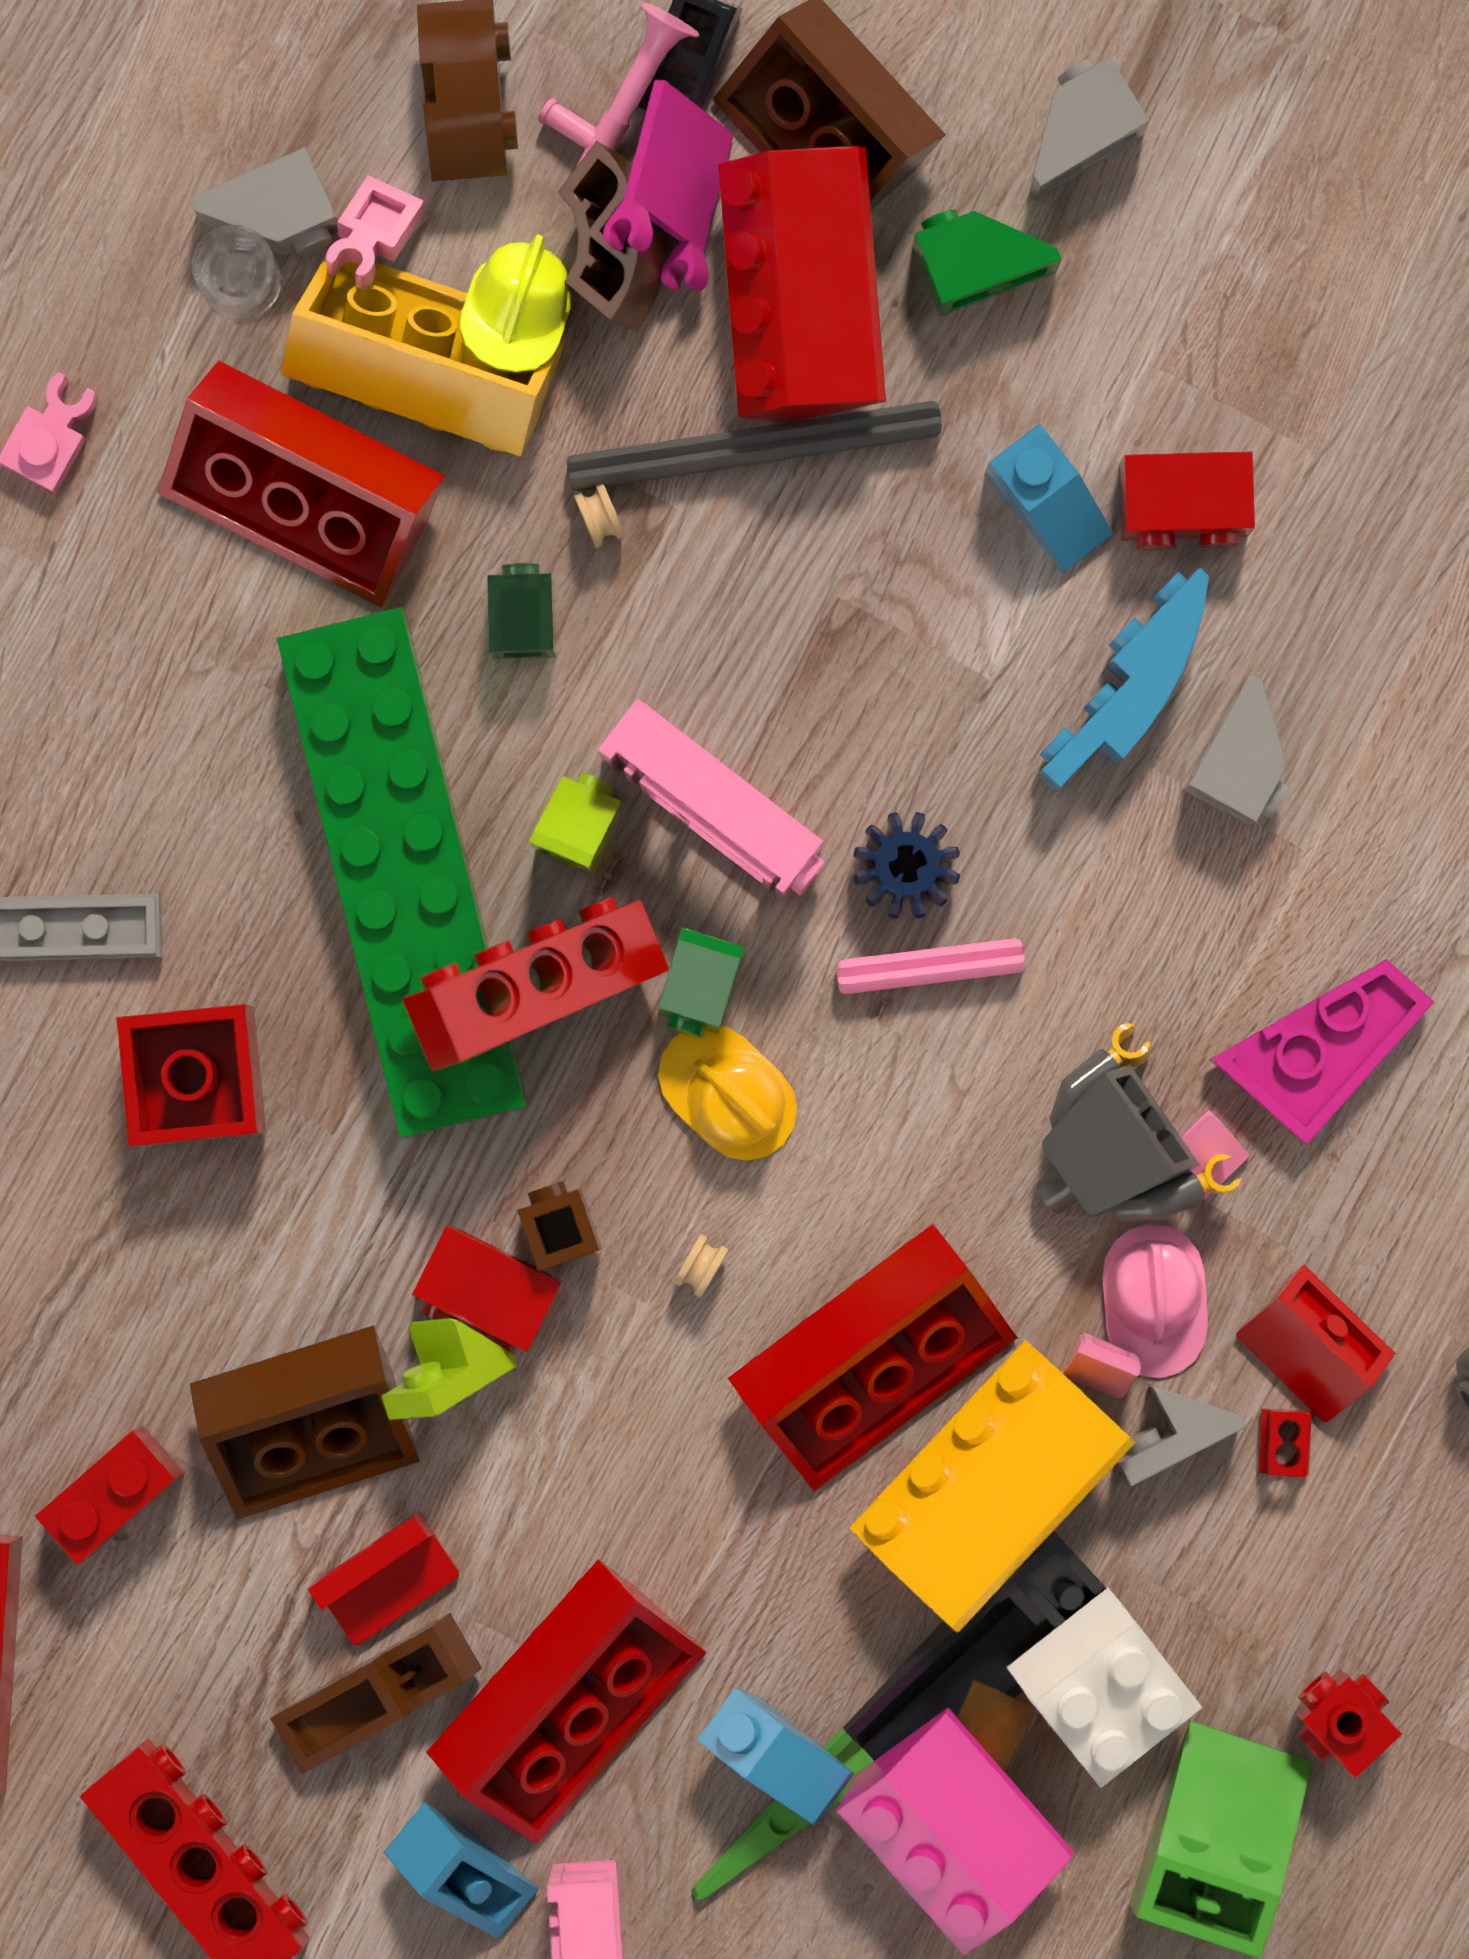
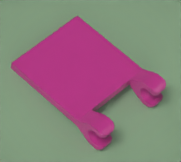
[603,80,734,291]

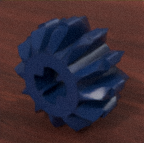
[853,812,960,919]

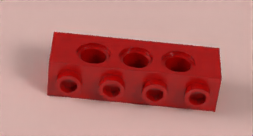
[402,896,669,1071]
[79,1738,309,1959]

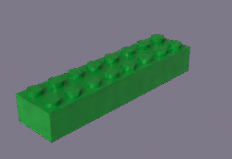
[276,607,529,1138]

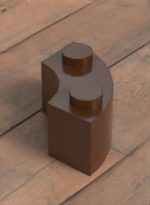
[417,0,518,182]
[558,141,665,332]

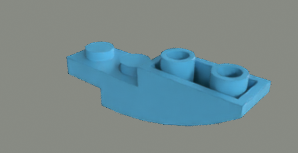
[1038,567,1209,793]

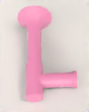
[538,2,699,167]

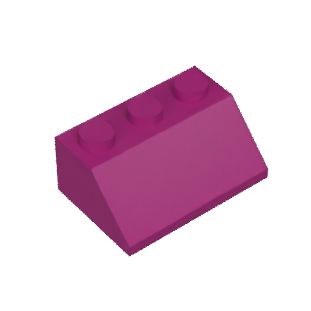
[837,1708,1074,1956]

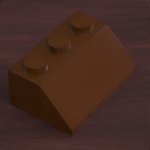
[712,0,946,210]
[190,1325,420,1520]

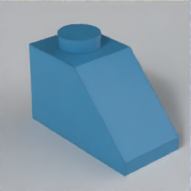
[985,423,1113,574]
[697,1687,855,1825]
[383,1802,539,1939]

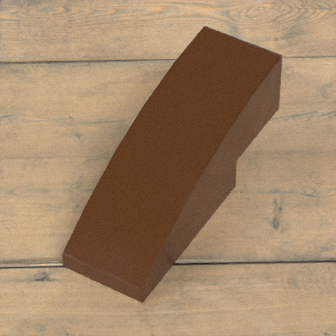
[270,1613,482,1774]

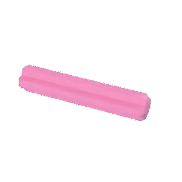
[836,938,1025,994]

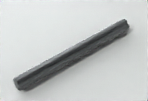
[566,401,942,491]

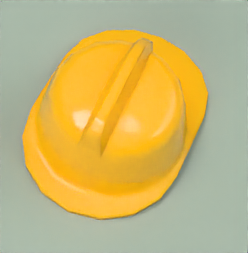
[658,1026,797,1161]

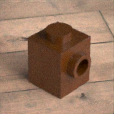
[517,1181,602,1272]

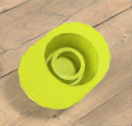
[459,234,571,373]

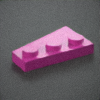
[1209,959,1434,1145]

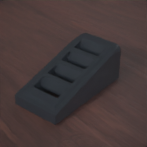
[638,0,743,111]

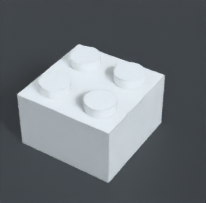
[1007,1588,1203,1788]

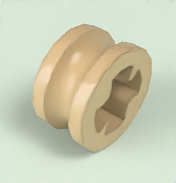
[574,484,625,549]
[673,1233,729,1298]

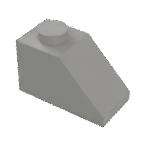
[1030,56,1150,200]
[189,147,338,256]
[1183,673,1289,827]

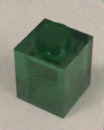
[487,563,556,659]

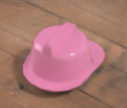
[1102,1224,1208,1378]

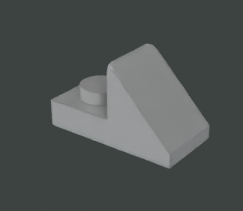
[1117,1384,1246,1486]

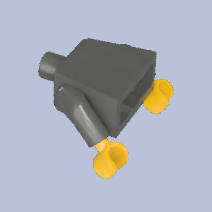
[1037,1023,1242,1221]

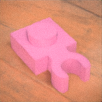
[326,175,424,290]
[0,372,98,494]

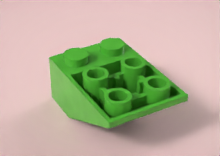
[1129,1720,1312,1959]

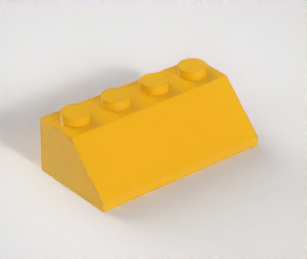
[280,257,570,457]
[849,1339,1136,1633]

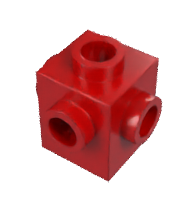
[1294,1669,1403,1778]

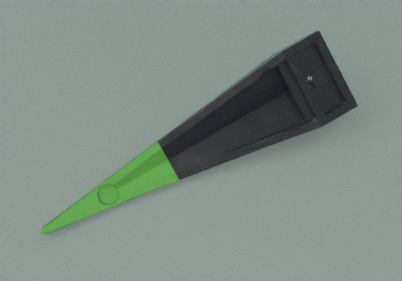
[692,1531,1130,1900]

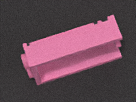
[598,698,825,900]
[547,1860,623,1959]

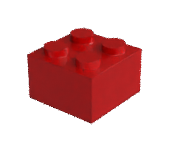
[116,1004,266,1146]

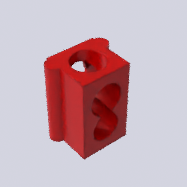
[1258,1408,1312,1477]

